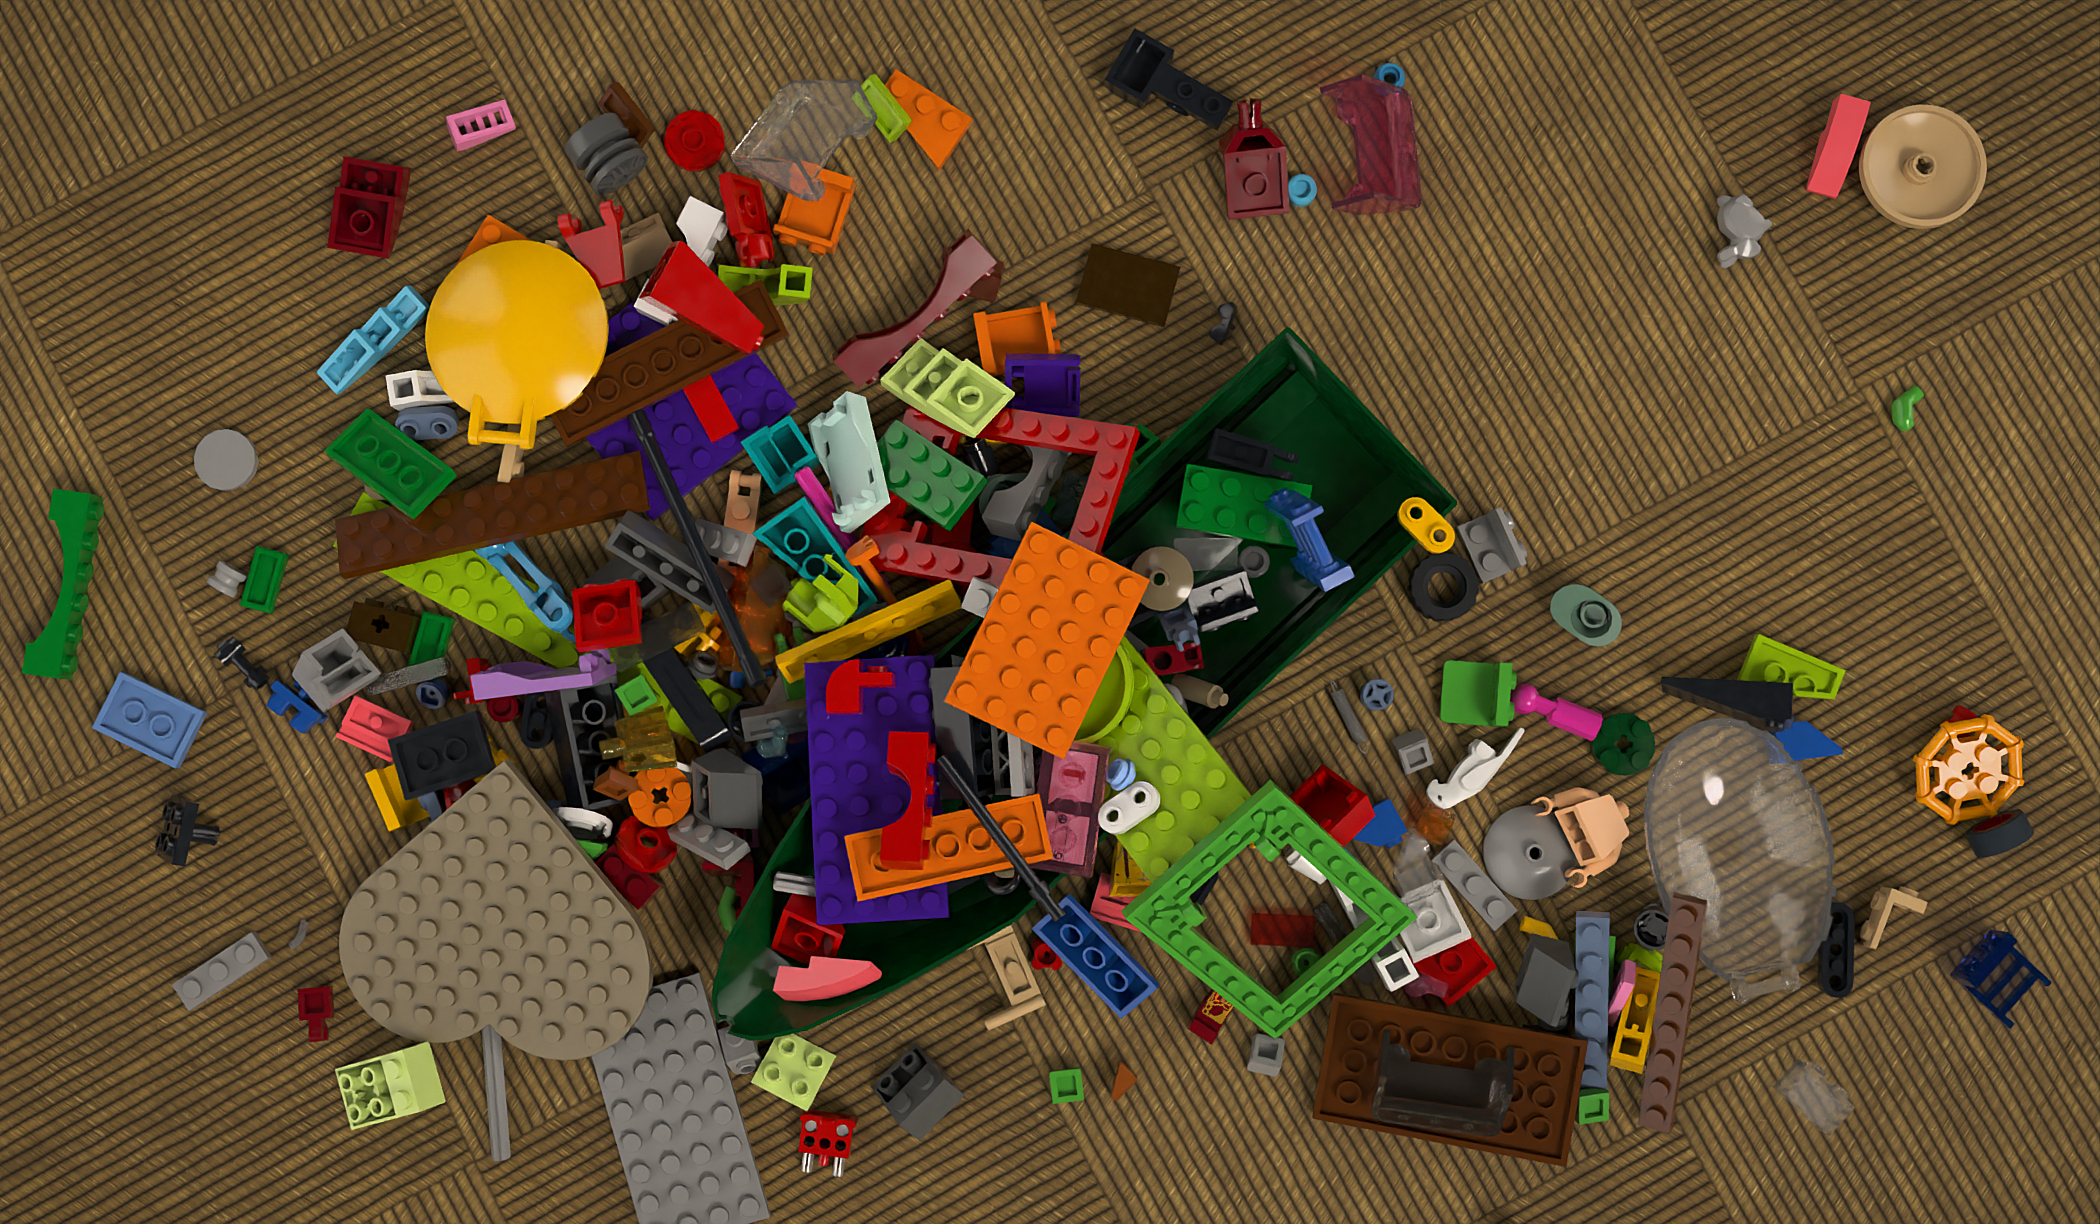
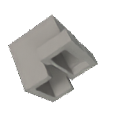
[292,628,381,713]

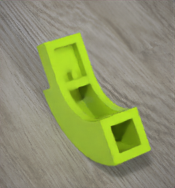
[718,264,813,305]

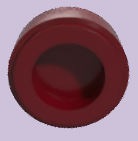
[487,695,520,723]

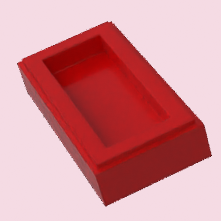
[683,375,740,444]

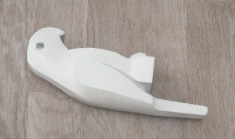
[1426,728,1525,810]

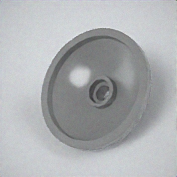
[1482,806,1577,900]

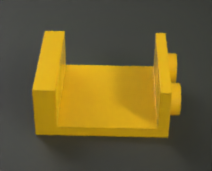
[364,764,446,831]

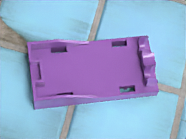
[470,649,617,700]

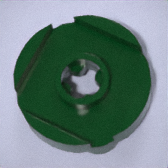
[1590,713,1655,776]

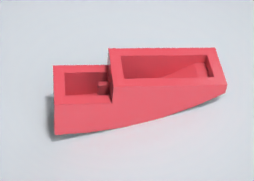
[1805,94,1871,199]
[773,956,882,1001]

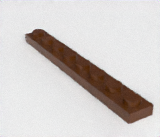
[1638,892,1708,1134]

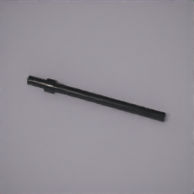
[935,754,1065,922]

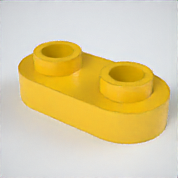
[1397,497,1455,554]

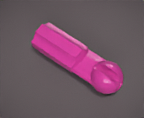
[1510,683,1603,741]

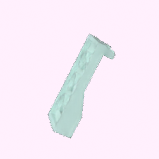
[808,391,890,533]

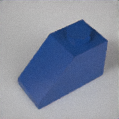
[1766,716,1843,763]
[1353,798,1408,849]

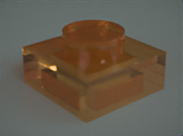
[1413,803,1456,845]

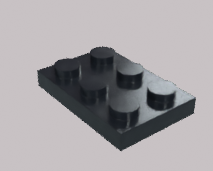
[388,711,496,801]

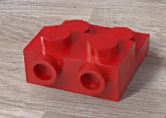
[572,579,643,653]

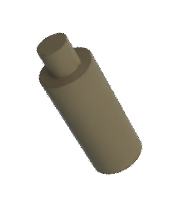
[1171,673,1229,708]

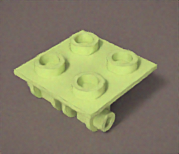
[751,1034,836,1111]

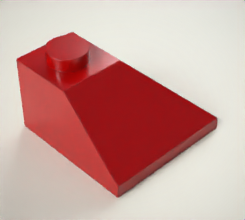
[771,893,845,965]

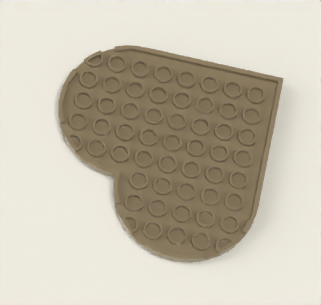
[339,758,654,1060]

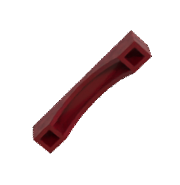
[832,229,997,388]

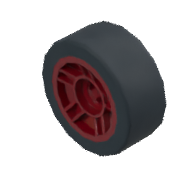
[1965,809,2034,858]

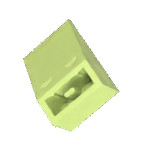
[335,1041,446,1130]

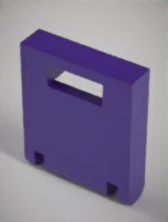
[1005,353,1080,417]

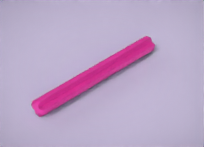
[794,467,892,600]

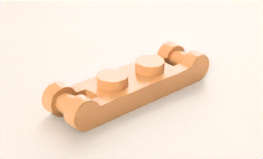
[717,470,763,583]

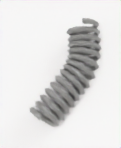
[289,920,309,950]

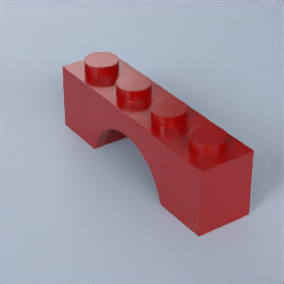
[880,731,937,870]

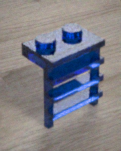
[1949,929,2052,1028]

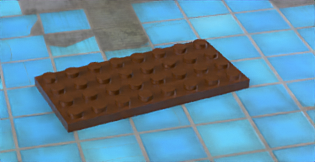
[1312,992,1588,1167]

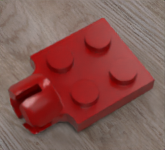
[718,172,775,268]

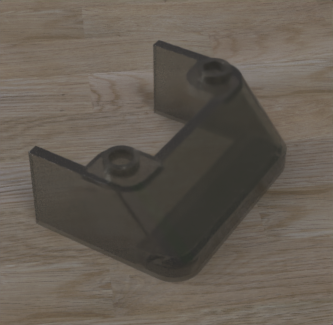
[1371,1029,1515,1137]

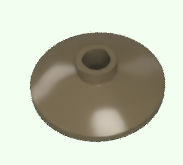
[1131,547,1194,611]

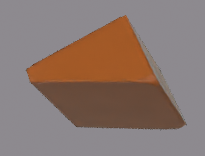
[1110,1059,1137,1101]

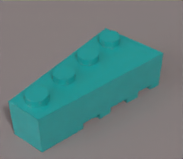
[752,496,879,619]

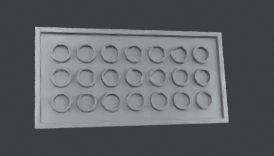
[592,972,771,1224]

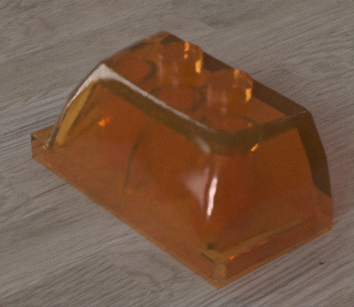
[717,546,794,673]

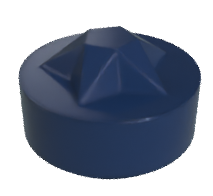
[416,677,450,709]

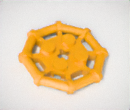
[1913,714,2025,825]

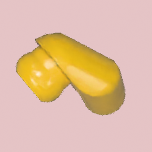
[1519,915,1559,940]

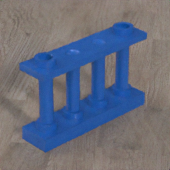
[1263,488,1355,592]

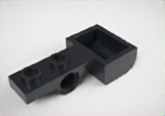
[1104,28,1234,131]

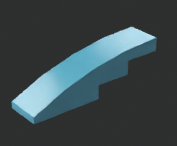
[316,286,430,395]

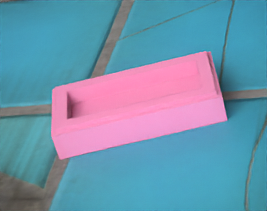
[1608,959,1636,1027]

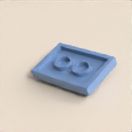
[92,672,208,768]

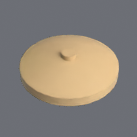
[1859,105,1987,229]

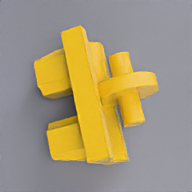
[667,603,723,658]

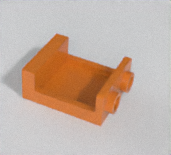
[773,160,856,256]
[973,301,1062,378]

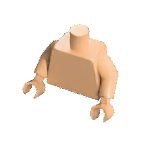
[1531,787,1629,888]

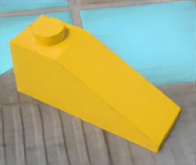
[1610,967,1661,1074]

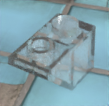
[1392,828,1444,905]

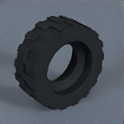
[1407,552,1479,622]

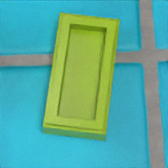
[853,74,913,143]

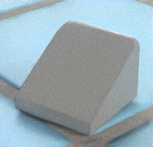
[1392,729,1434,775]
[1247,1033,1285,1077]

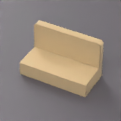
[621,212,672,280]

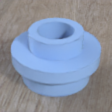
[1106,758,1136,791]

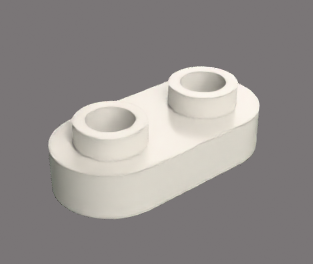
[1098,781,1160,835]

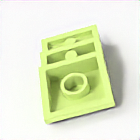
[880,338,1015,438]

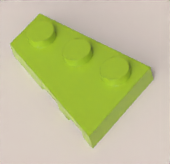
[1737,634,1846,700]

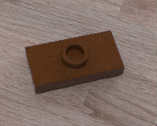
[598,82,655,148]

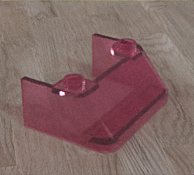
[1320,74,1422,215]

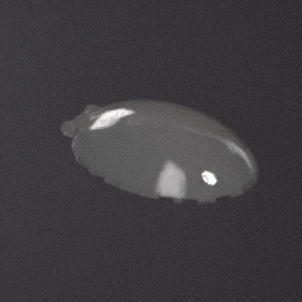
[1644,718,1836,1004]

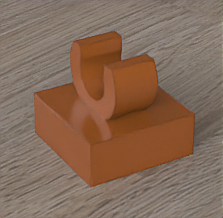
[593,760,638,801]

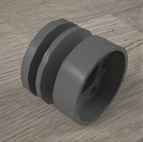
[564,113,648,195]

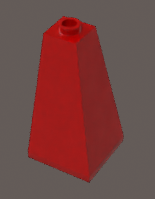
[639,240,765,354]

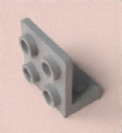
[1456,506,1527,584]

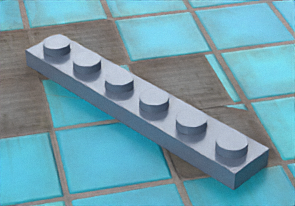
[1575,911,1610,1089]

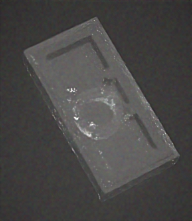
[1173,538,1238,571]

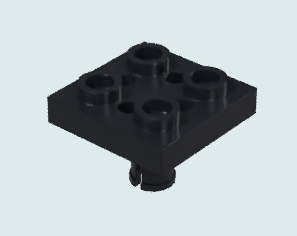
[155,795,220,867]

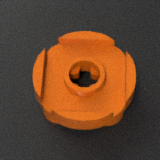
[628,764,692,827]

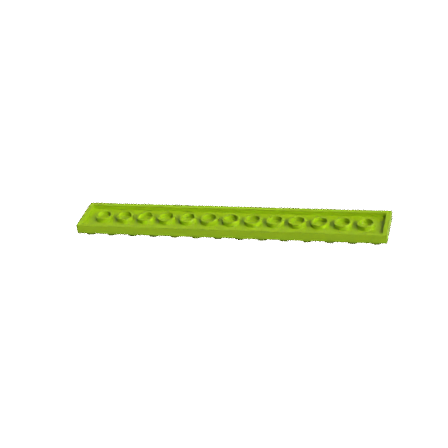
[333,492,744,744]

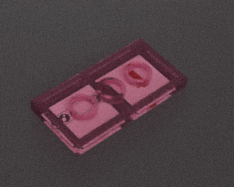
[1028,741,1110,878]

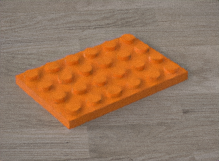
[944,522,1150,759]

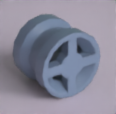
[1359,679,1394,711]

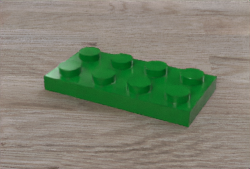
[324,408,457,520]
[872,419,988,531]
[1176,464,1312,548]

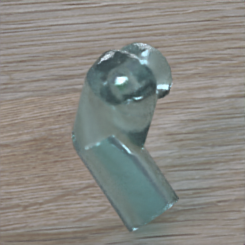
[757,726,789,758]

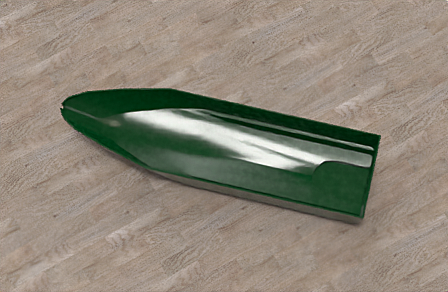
[711,327,1457,1041]

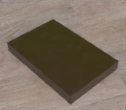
[1076,244,1181,328]

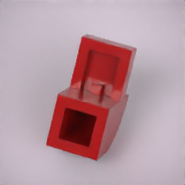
[826,659,896,715]

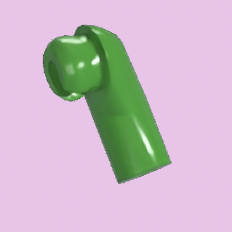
[1891,385,1924,431]
[717,886,739,933]

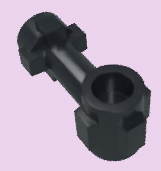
[214,636,270,690]

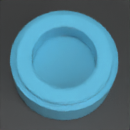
[1288,174,1317,207]

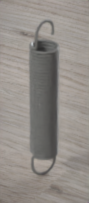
[1330,680,1368,754]

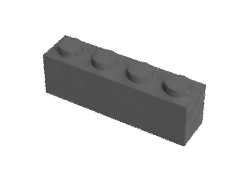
[604,510,736,614]

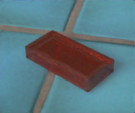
[1250,913,1315,948]

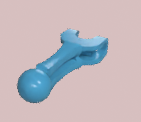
[475,541,576,644]

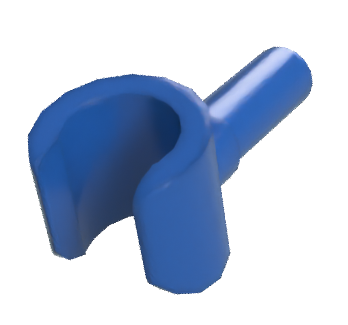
[728,669,772,688]

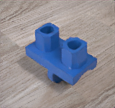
[266,680,328,734]

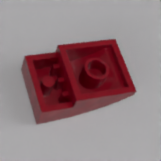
[327,156,411,259]

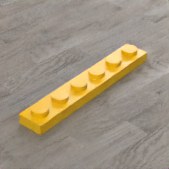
[775,580,962,684]

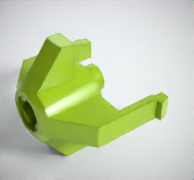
[782,554,858,633]

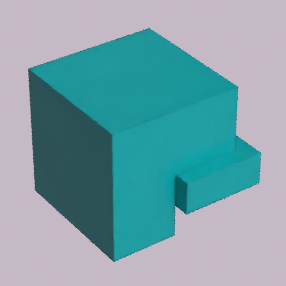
[741,415,821,495]

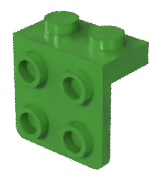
[1439,660,1517,727]

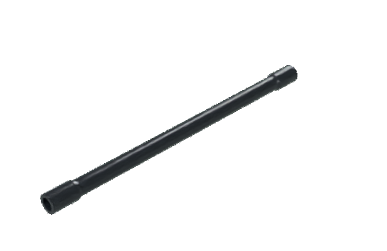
[628,410,767,688]

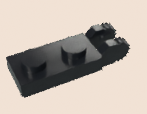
[1206,428,1299,482]

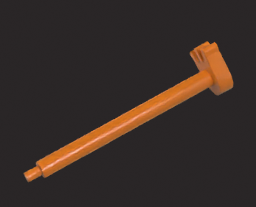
[845,535,925,648]

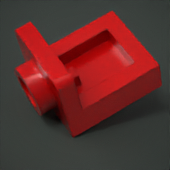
[453,657,492,705]

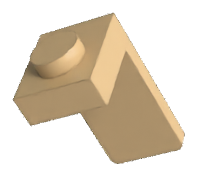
[1860,886,1928,949]

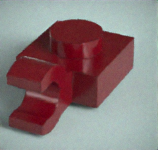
[297,986,334,1042]

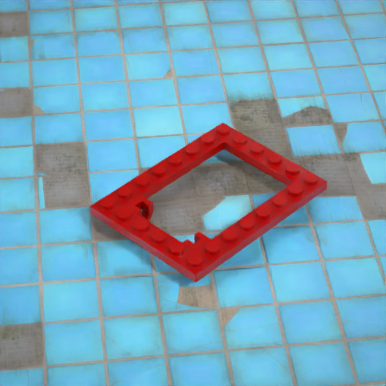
[858,404,1140,587]

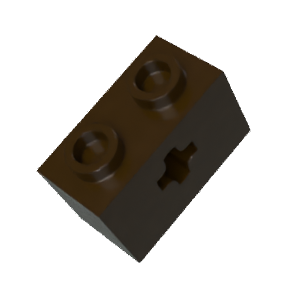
[346,598,421,654]

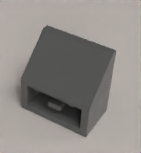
[584,555,672,614]
[692,748,764,829]
[1513,933,1579,1027]
[871,1042,964,1140]

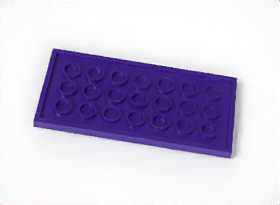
[804,655,949,925]

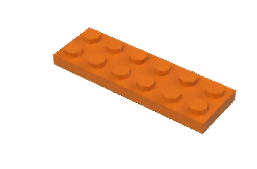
[844,794,1053,901]

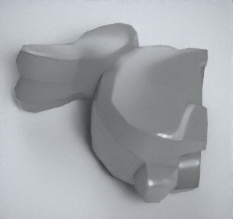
[1717,194,1772,269]

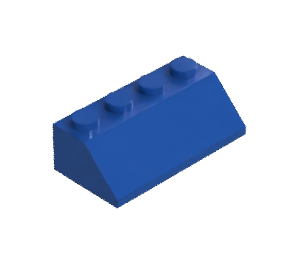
[1032,893,1160,1019]

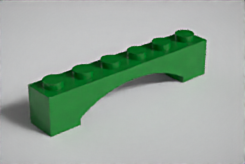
[22,488,104,680]

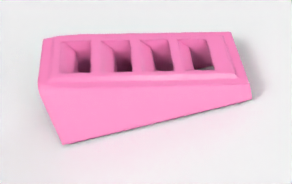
[446,99,516,152]

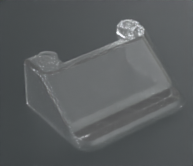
[731,79,878,201]

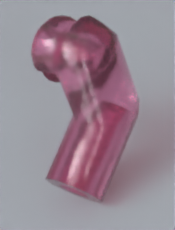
[1404,973,1449,999]

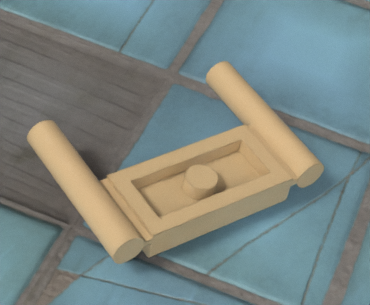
[967,925,1046,1031]

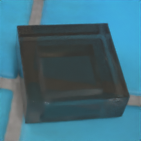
[748,563,794,608]

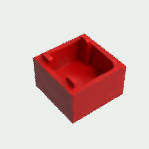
[1289,764,1376,847]

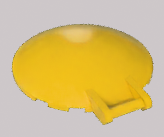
[425,240,609,449]

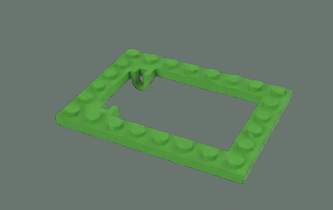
[1121,780,1418,1039]

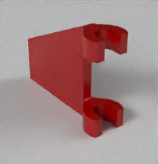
[557,199,626,289]

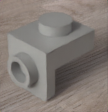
[718,1026,763,1075]

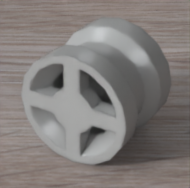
[206,560,247,597]

